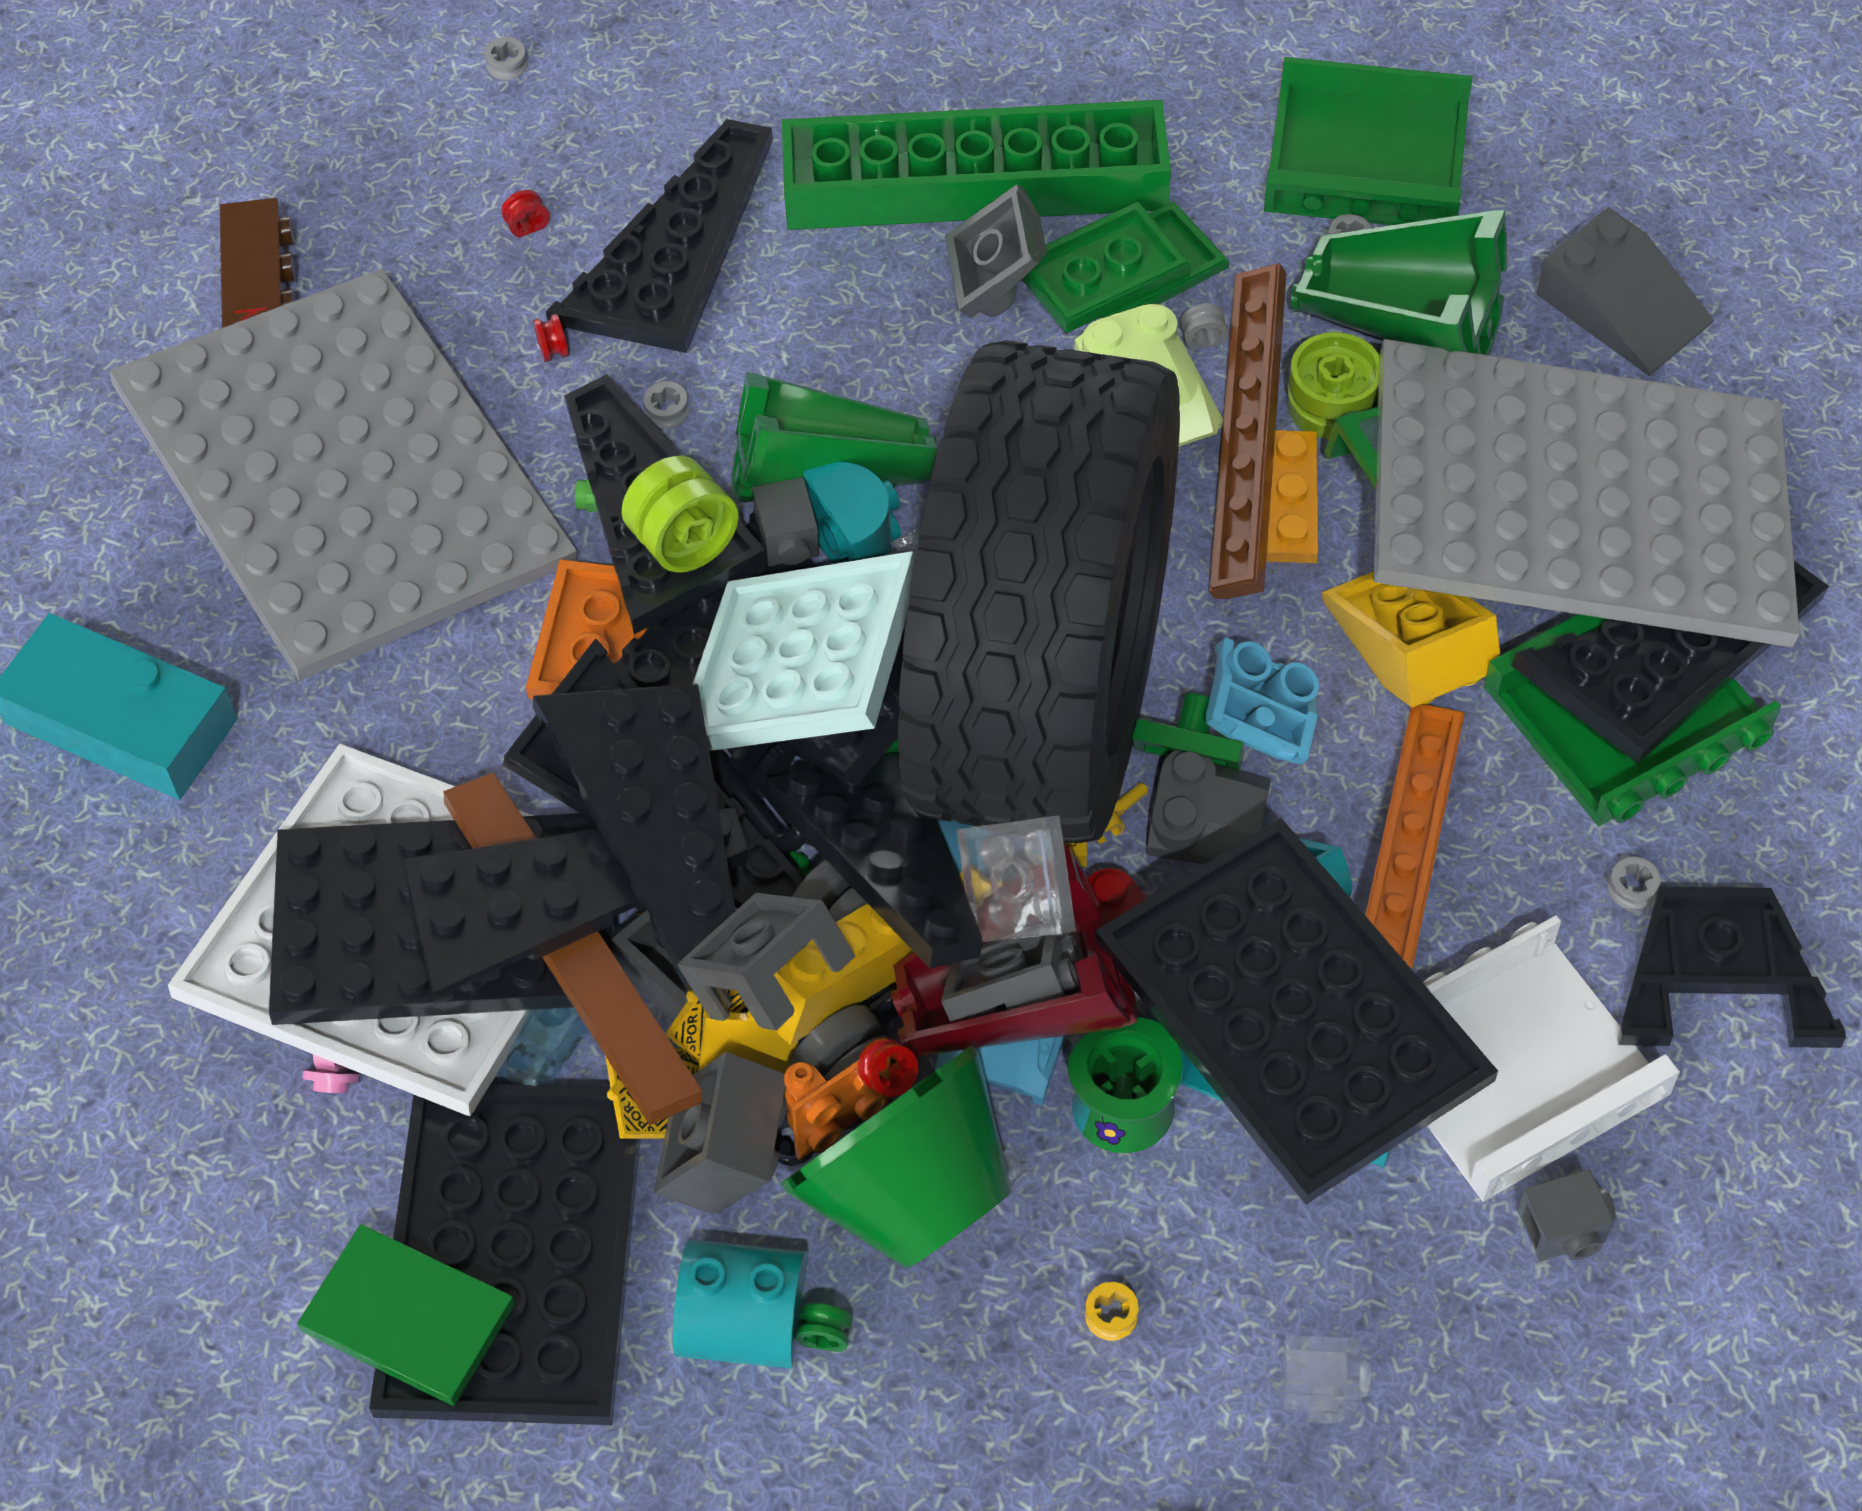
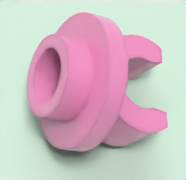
[302,1054,360,1093]

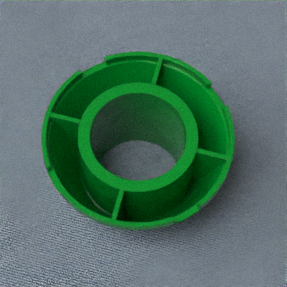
[780,1045,1012,1269]

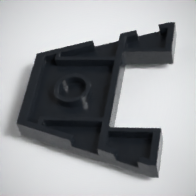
[1617,887,1846,1048]

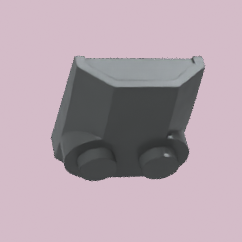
[945,184,1047,318]
[1147,751,1271,864]

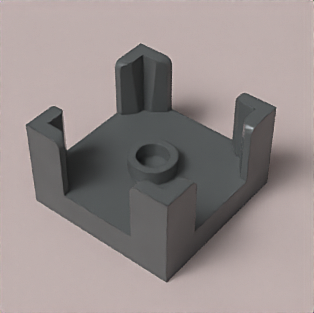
[677,893,855,1031]

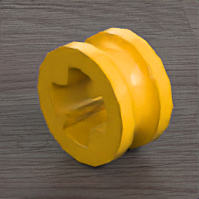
[1085,1282,1139,1341]

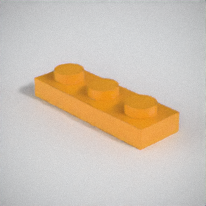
[1266,430,1318,563]

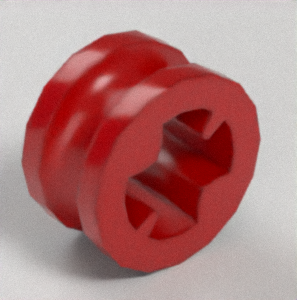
[501,190,550,238]
[533,314,569,362]
[858,1038,918,1097]

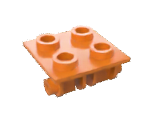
[784,1056,890,1160]

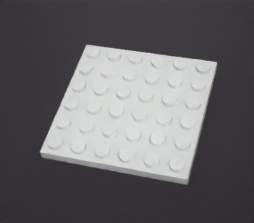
[168,743,537,1116]

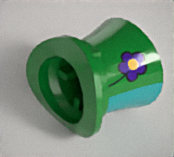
[1068,1017,1182,1153]

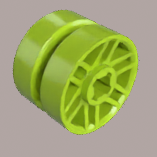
[1287,332,1379,440]
[622,456,738,572]

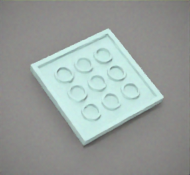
[693,551,916,751]

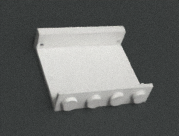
[1423,915,1680,1202]

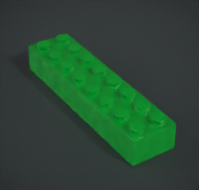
[782,99,1171,230]

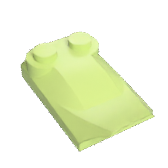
[1074,304,1223,447]

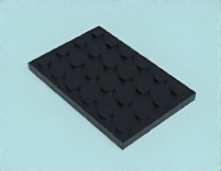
[269,813,614,1025]
[1095,818,1498,1205]
[369,1084,640,1425]

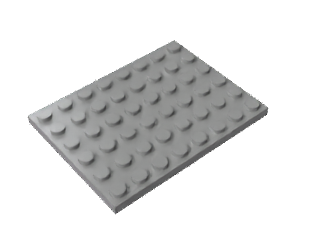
[110,268,577,681]
[1374,339,1800,648]

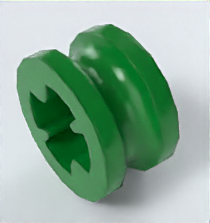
[795,1303,853,1352]

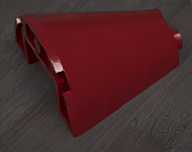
[891,845,1138,1059]

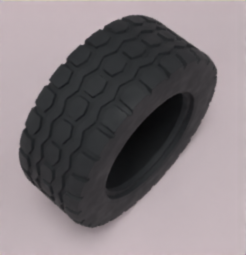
[898,340,1180,844]

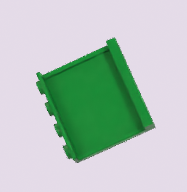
[1264,57,1473,225]
[1484,614,1781,827]

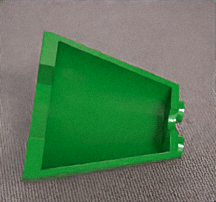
[1291,210,1507,356]
[731,372,938,503]

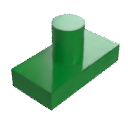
[1133,693,1244,770]

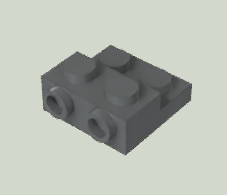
[941,919,1083,1022]

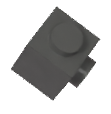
[752,477,819,567]
[1517,1169,1616,1262]

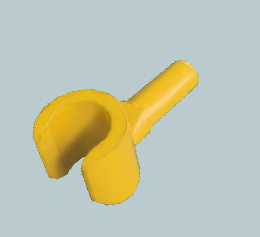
[1097,782,1148,844]

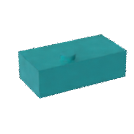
[0,612,238,800]

